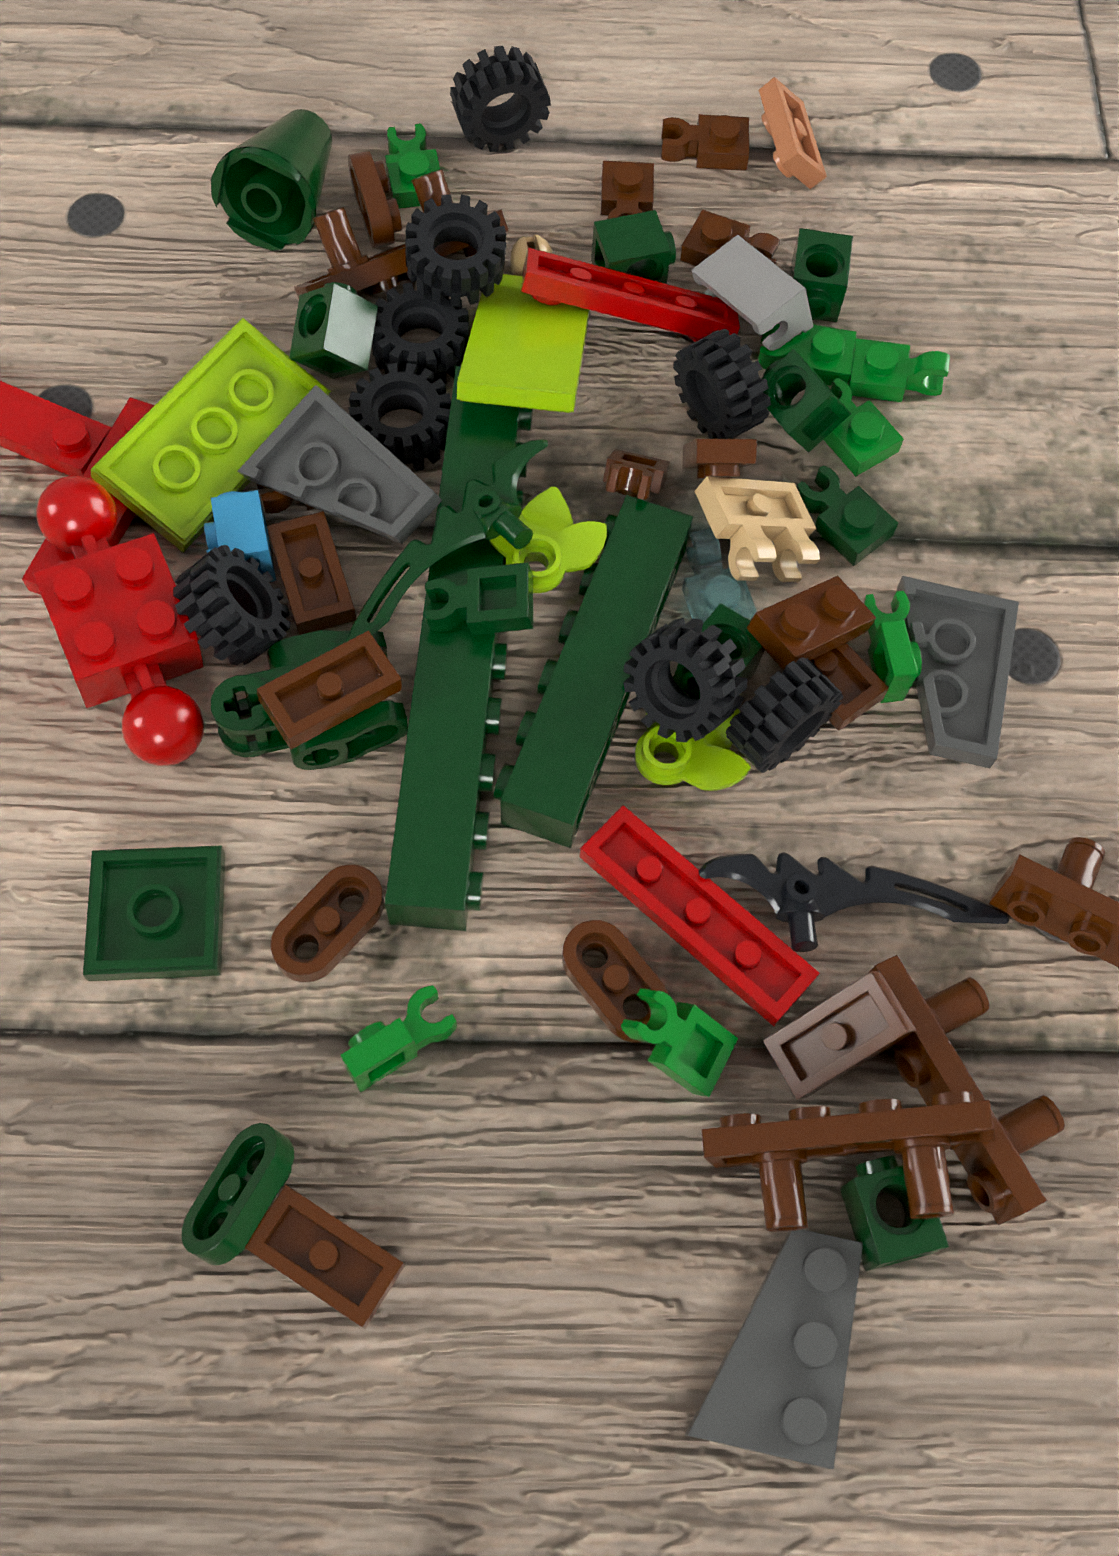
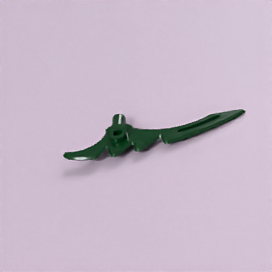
[344,439,548,643]

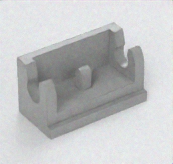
[691,235,814,351]

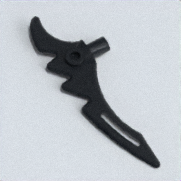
[699,852,1009,952]

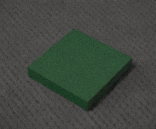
[83,846,225,981]

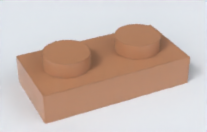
[759,77,827,189]

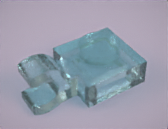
[682,528,757,623]

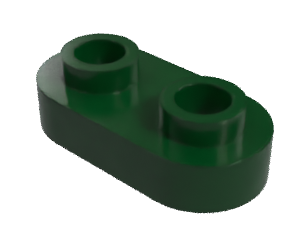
[181,1123,294,1265]

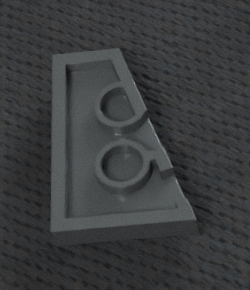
[238,385,442,544]
[897,576,1019,769]
[685,1229,863,1469]

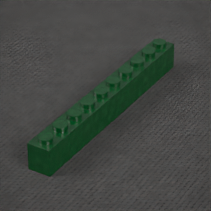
[385,366,533,931]

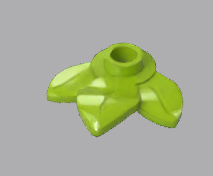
[489,487,607,594]
[635,692,750,791]

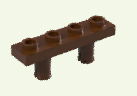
[294,169,509,299]
[989,837,1119,968]
[867,955,1065,1225]
[702,1091,995,1232]

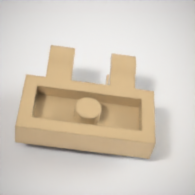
[695,476,820,582]

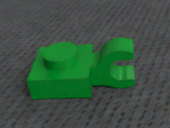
[849,338,950,402]
[863,591,922,703]
[340,985,457,1093]

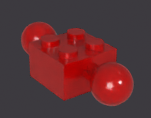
[32,476,204,766]

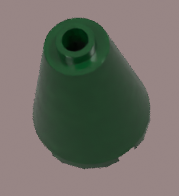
[211,109,332,251]

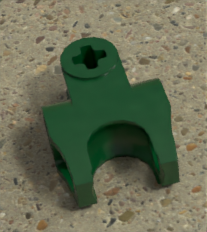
[211,630,408,770]

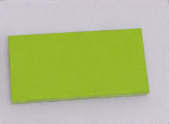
[457,274,590,413]
[91,318,331,553]

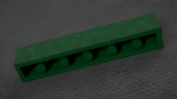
[493,495,694,848]

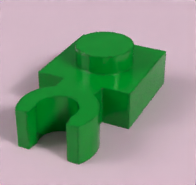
[385,123,440,209]
[758,324,857,386]
[823,378,904,477]
[621,988,738,1098]

